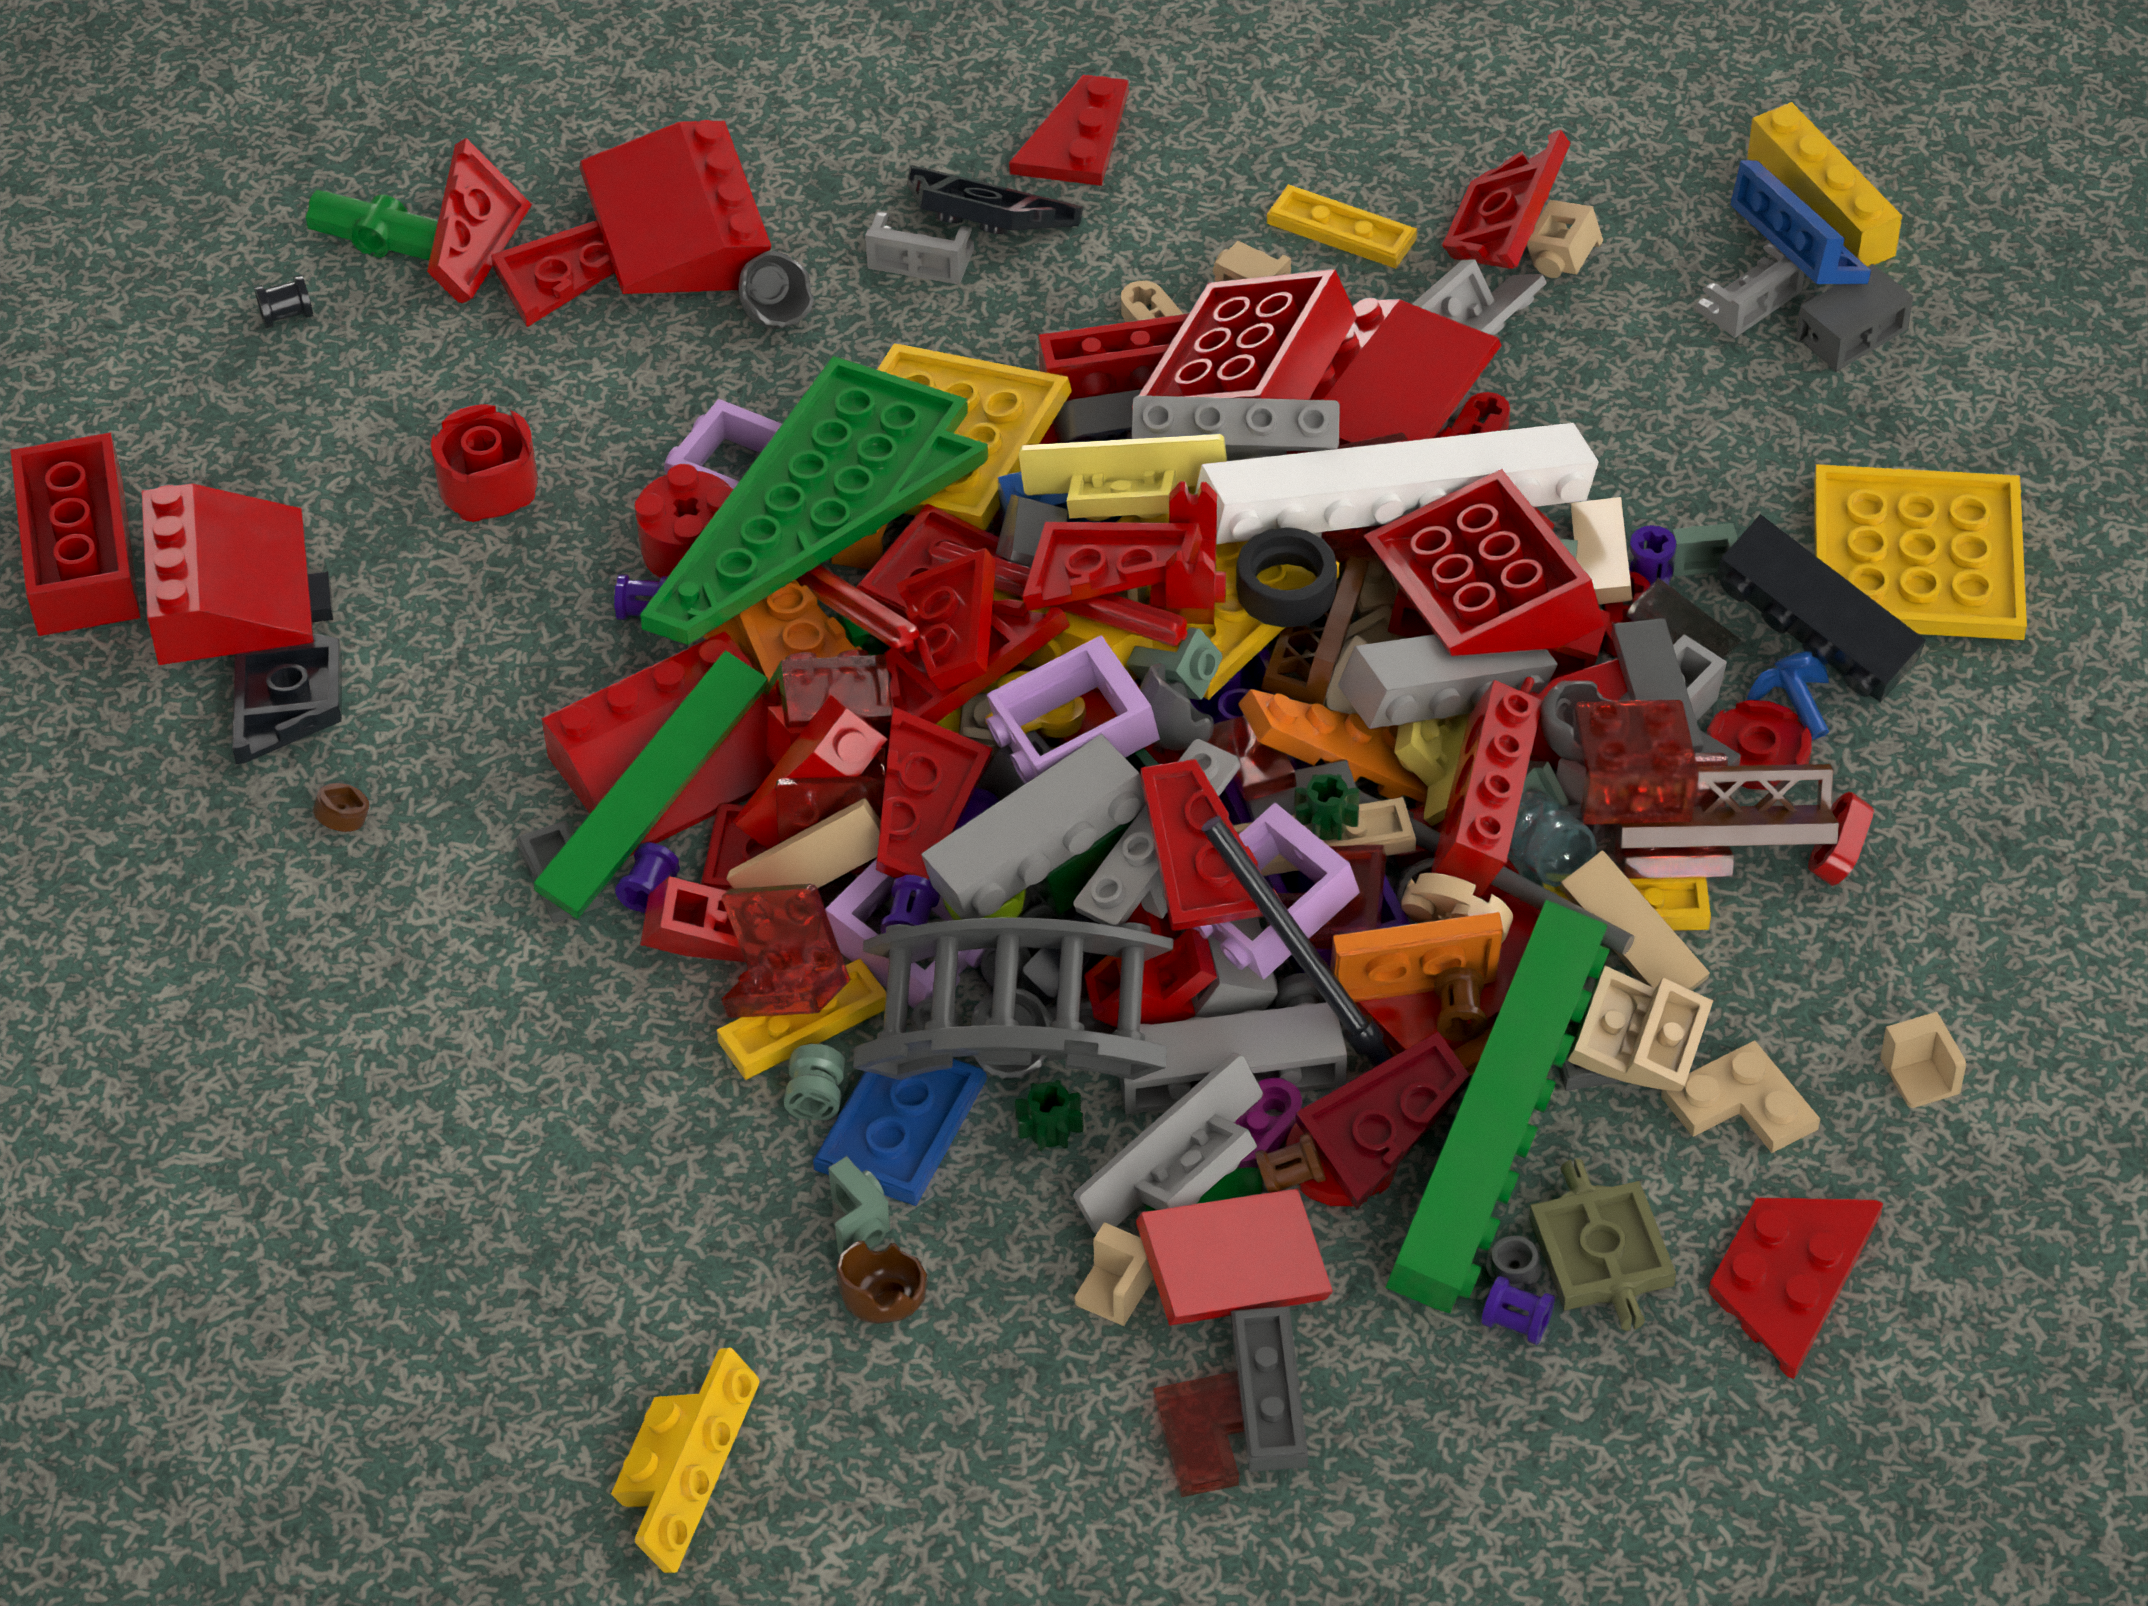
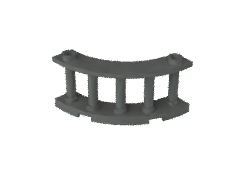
[853,918,1173,1080]

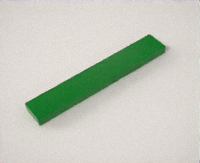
[534,650,768,920]

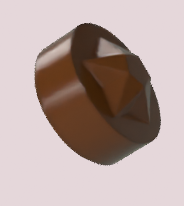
[313,783,369,832]

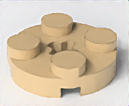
[1401,873,1513,944]

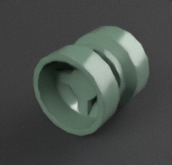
[784,1044,845,1121]

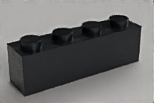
[1716,514,1926,702]

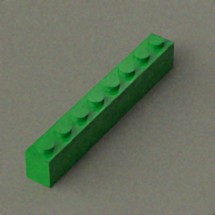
[1385,899,1610,1313]

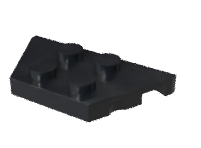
[907,165,1083,234]
[232,634,342,764]

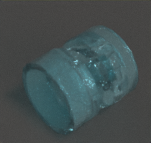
[1509,790,1597,887]

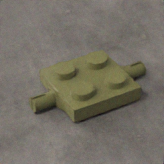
[1529,1158,1676,1331]

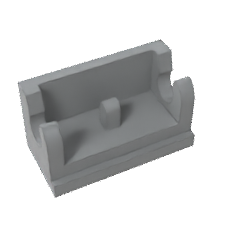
[865,211,974,285]
[1696,242,1805,338]

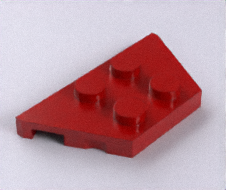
[1442,130,1571,269]
[885,599,1070,724]
[1708,1197,1883,1379]

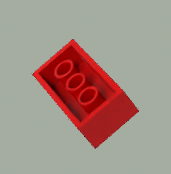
[10,432,141,636]

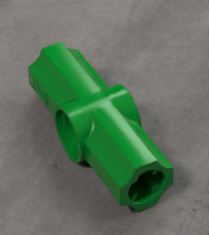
[306,190,438,260]

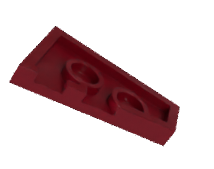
[1295,1031,1470,1210]

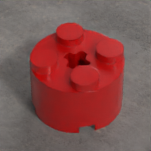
[431,404,538,522]
[634,464,733,578]

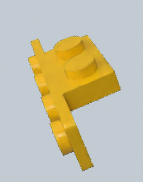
[611,1347,760,1573]

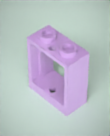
[664,399,782,489]
[986,635,1160,784]
[1193,803,1360,980]
[820,859,987,1008]

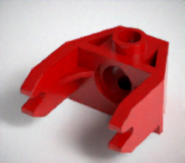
[1150,481,1226,625]

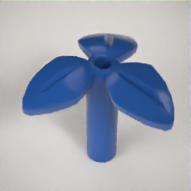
[1747,652,1829,740]

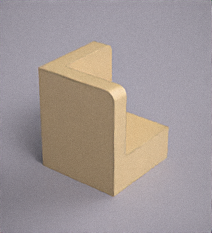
[1880,1012,1966,1108]
[1075,1222,1154,1326]

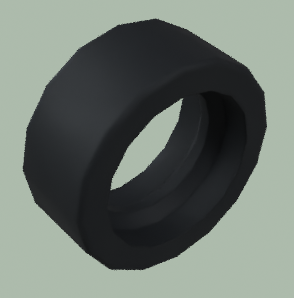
[1236,527,1337,628]

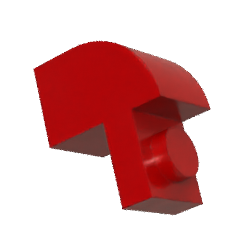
[1084,928,1217,1028]

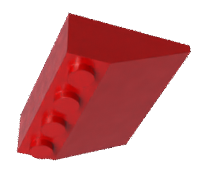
[579,120,771,294]
[1132,269,1357,409]
[1286,298,1502,455]
[1364,469,1604,656]
[142,483,314,665]
[541,631,775,857]

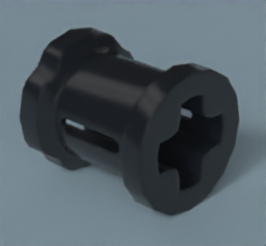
[254,274,313,328]

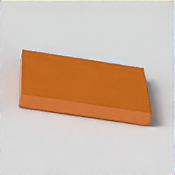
[1330,912,1503,1002]

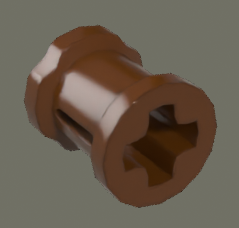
[1434,967,1487,1041]
[1255,1132,1326,1193]

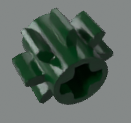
[1294,774,1359,840]
[1015,1080,1084,1151]

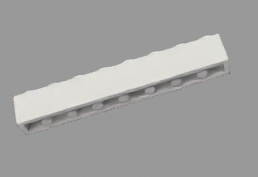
[1195,423,1599,544]

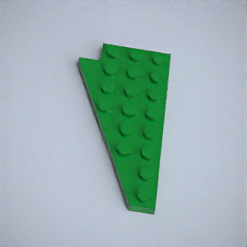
[640,356,988,645]

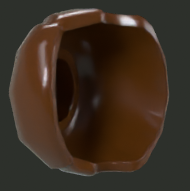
[836,1240,928,1324]

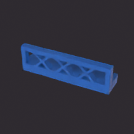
[1730,160,1871,284]

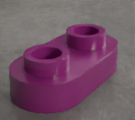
[1234,1078,1302,1168]

